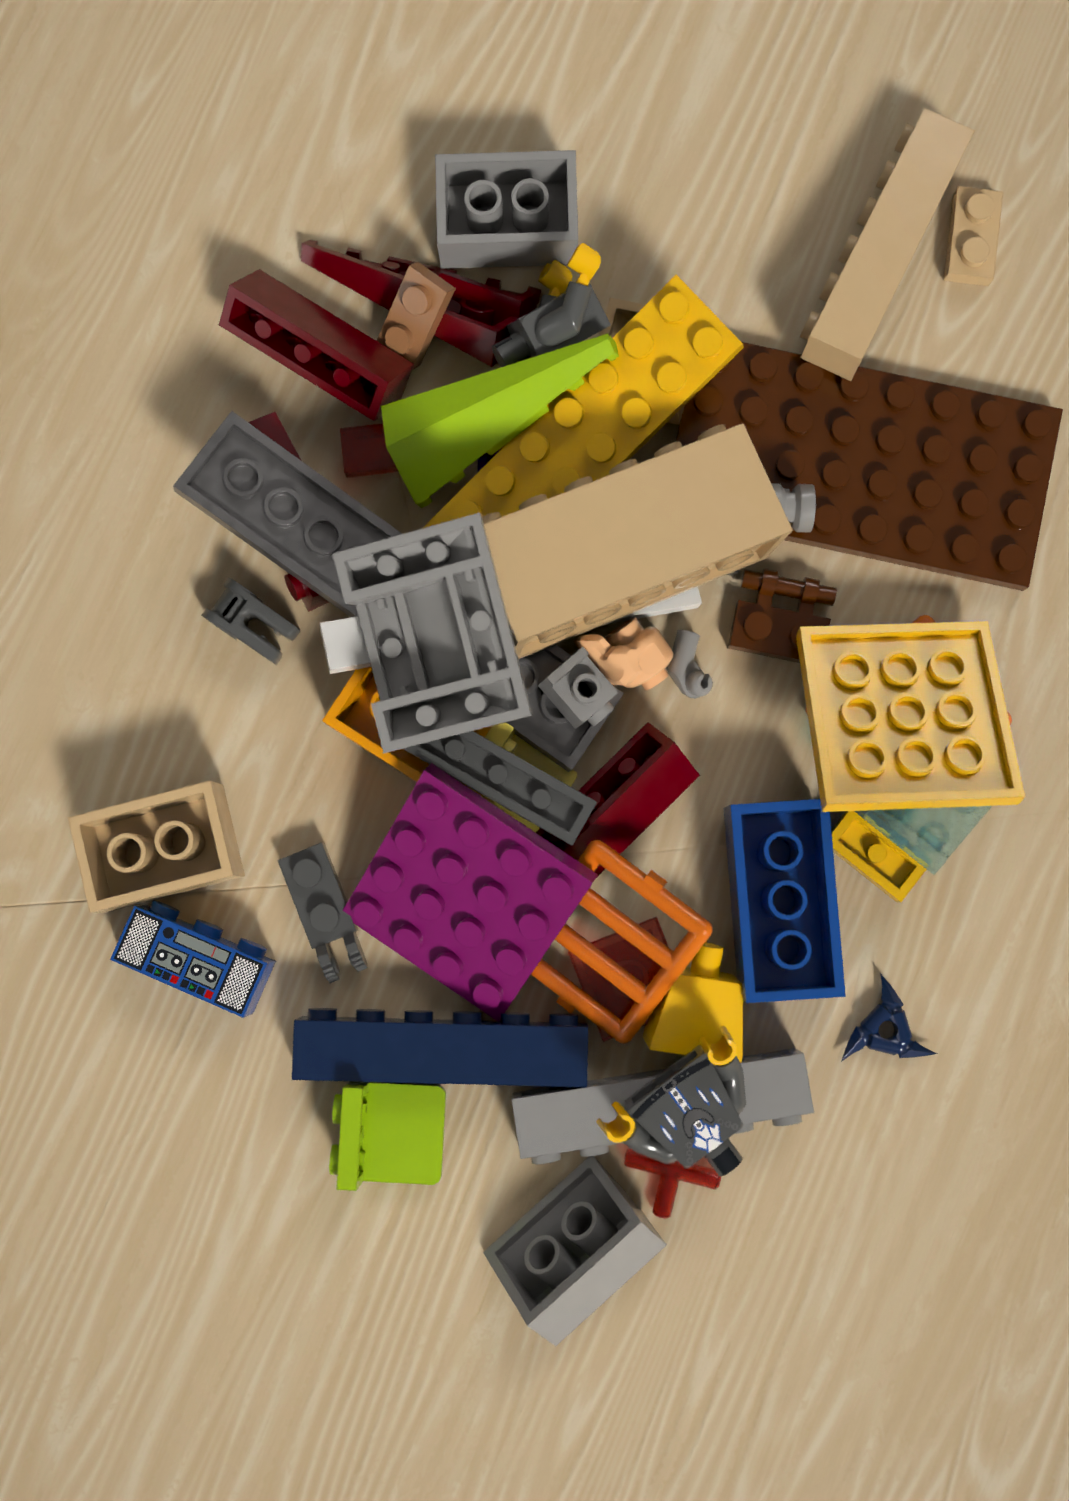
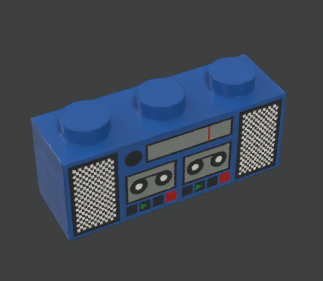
[110,900,276,1018]

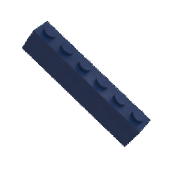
[292,1008,588,1087]

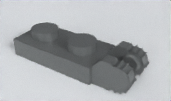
[278,842,368,983]

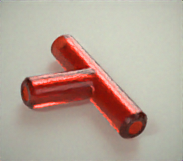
[624,1148,721,1219]

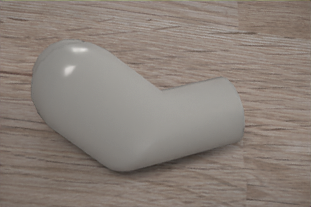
[668,630,713,699]

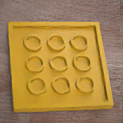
[796,621,1025,812]

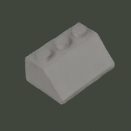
[483,1156,667,1346]

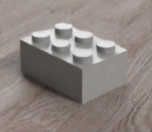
[435,150,578,269]

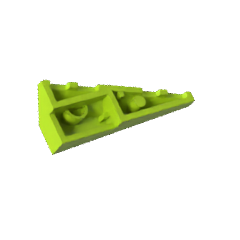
[381,333,619,508]

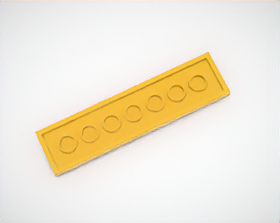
[423,274,744,528]

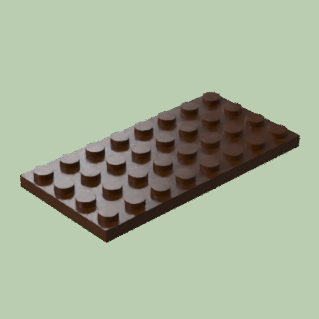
[676,342,1063,591]

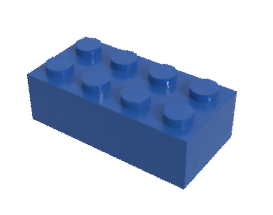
[723,799,846,1003]

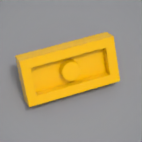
[831,811,930,902]

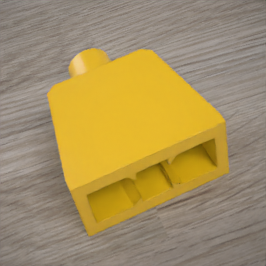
[643,942,743,1063]

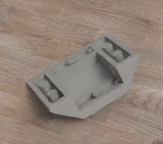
[332,513,533,753]

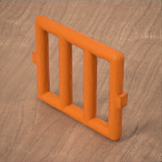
[531,840,713,1044]

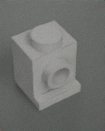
[538,647,619,729]

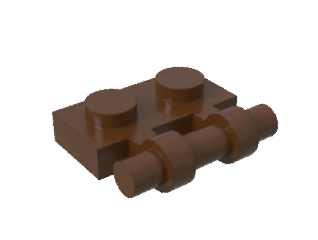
[728,569,837,663]

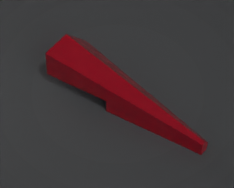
[301,240,541,367]

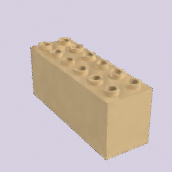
[482,423,793,659]

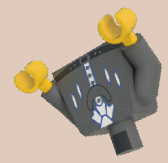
[492,243,611,367]
[596,1026,746,1177]

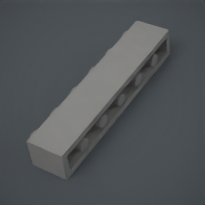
[512,1048,814,1164]

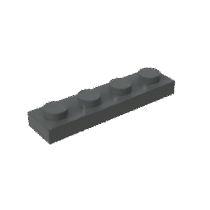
[403,731,597,846]

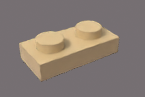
[943,186,1003,286]

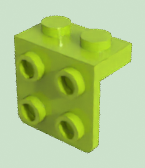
[329,1081,446,1191]

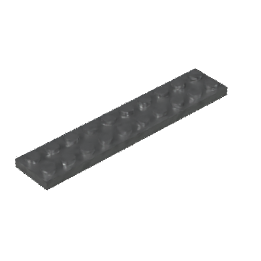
[173,411,624,772]

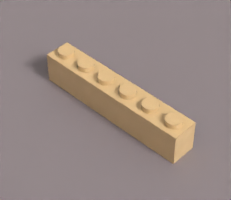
[800,108,975,381]

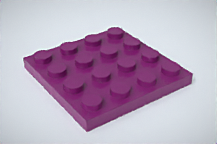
[343,763,598,1022]

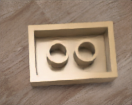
[68,781,245,913]

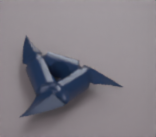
[841,973,938,1062]

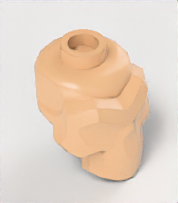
[574,617,673,690]

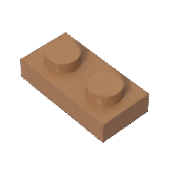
[376,262,456,370]

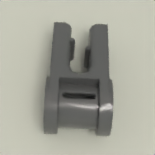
[201,578,301,665]

